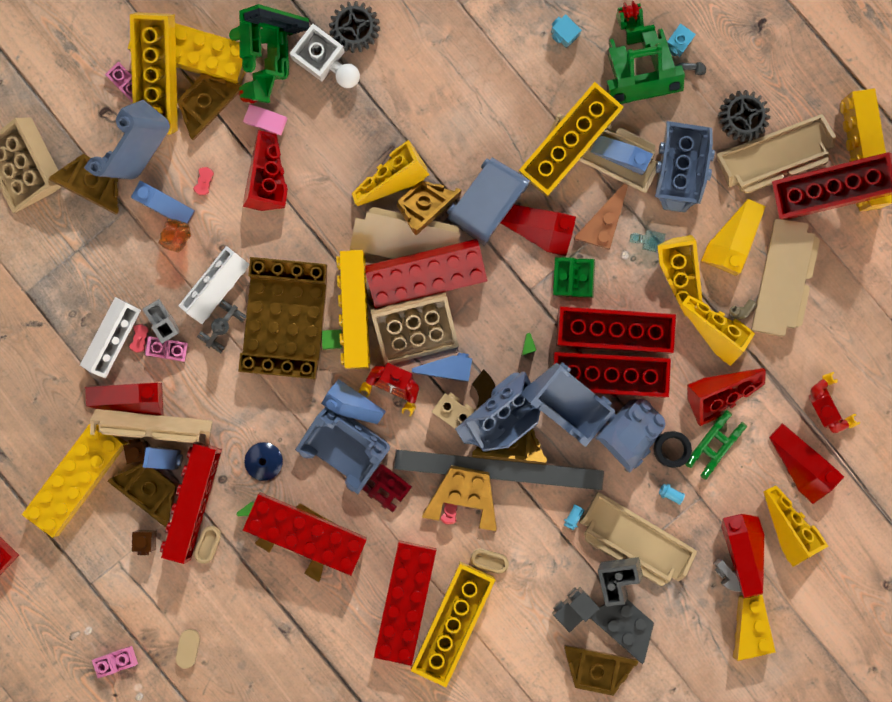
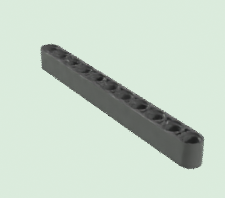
[394,450,604,490]

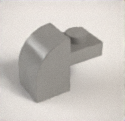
[142,298,179,343]
[713,558,741,592]

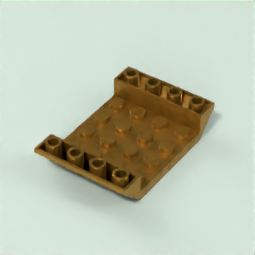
[238,257,327,379]

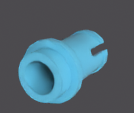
[659,484,685,505]
[564,504,585,531]

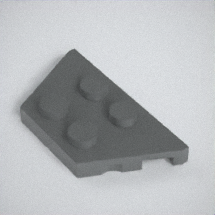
[591,599,654,664]

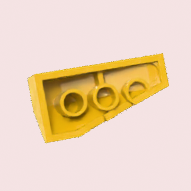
[352,140,430,206]
[701,199,766,276]
[657,235,703,317]
[680,295,755,366]
[763,485,829,567]

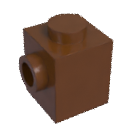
[123,438,148,464]
[132,530,157,555]

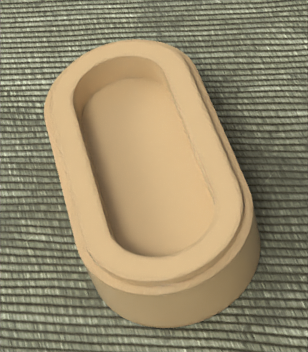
[194,526,221,564]
[471,548,509,574]
[176,629,200,669]

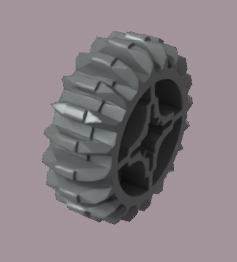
[329,1,380,53]
[718,90,771,142]

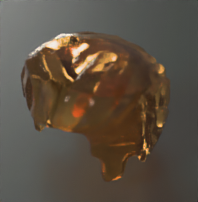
[158,218,191,253]

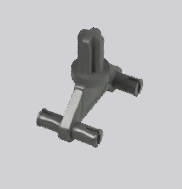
[197,299,246,354]

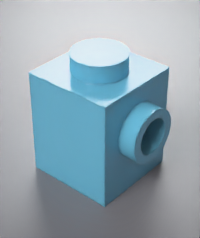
[551,14,582,48]
[667,23,696,58]

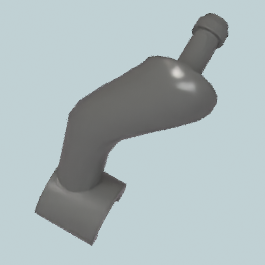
[675,62,706,75]

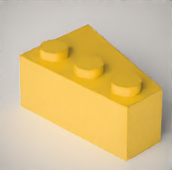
[733,595,776,661]

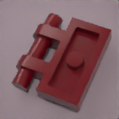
[362,464,412,513]

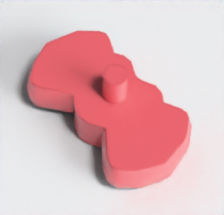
[193,167,214,195]
[129,324,149,353]
[440,503,458,525]

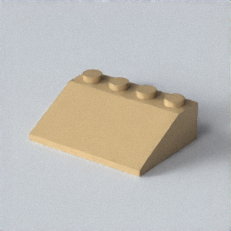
[0,117,62,213]
[370,292,459,364]

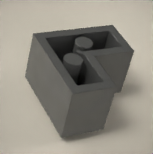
[598,557,643,607]
[552,587,600,633]

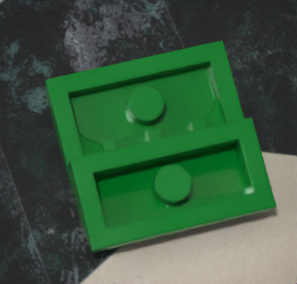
[553,257,595,298]

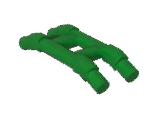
[685,410,748,480]

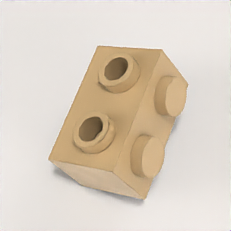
[432,392,475,428]

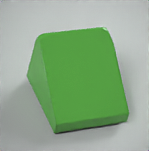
[322,329,342,350]
[521,333,536,356]
[236,501,255,516]

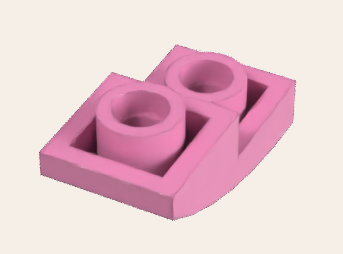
[105,61,133,102]
[243,104,288,136]
[145,336,188,362]
[92,646,138,678]

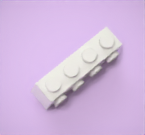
[178,246,249,324]
[80,297,141,379]

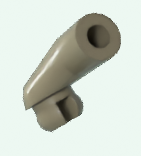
[729,299,757,319]

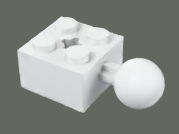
[289,24,360,88]

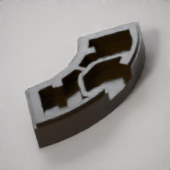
[472,369,496,410]

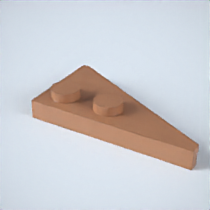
[574,184,628,249]

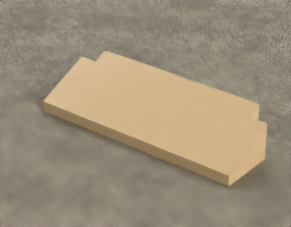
[546,113,658,193]
[717,114,836,193]
[350,207,461,259]
[751,219,820,337]
[90,409,212,446]
[579,492,698,586]

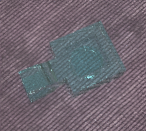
[629,230,666,253]

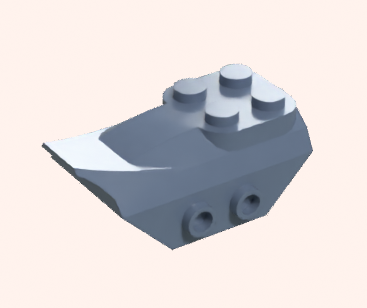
[655,121,715,213]
[455,372,540,451]
[594,399,666,473]

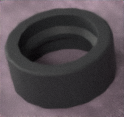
[653,431,692,468]

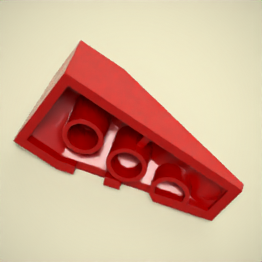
[243,130,288,211]
[500,205,576,257]
[687,368,766,426]
[85,382,164,416]
[769,423,844,504]
[721,514,765,598]

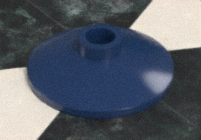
[244,442,283,481]

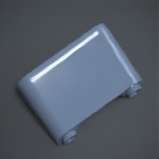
[84,100,170,180]
[447,157,530,246]
[521,362,615,447]
[295,407,390,494]

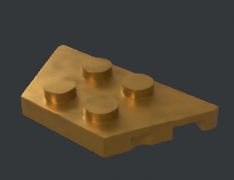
[177,74,242,141]
[48,154,119,215]
[397,181,462,236]
[472,428,547,465]
[107,463,177,527]
[564,645,638,696]

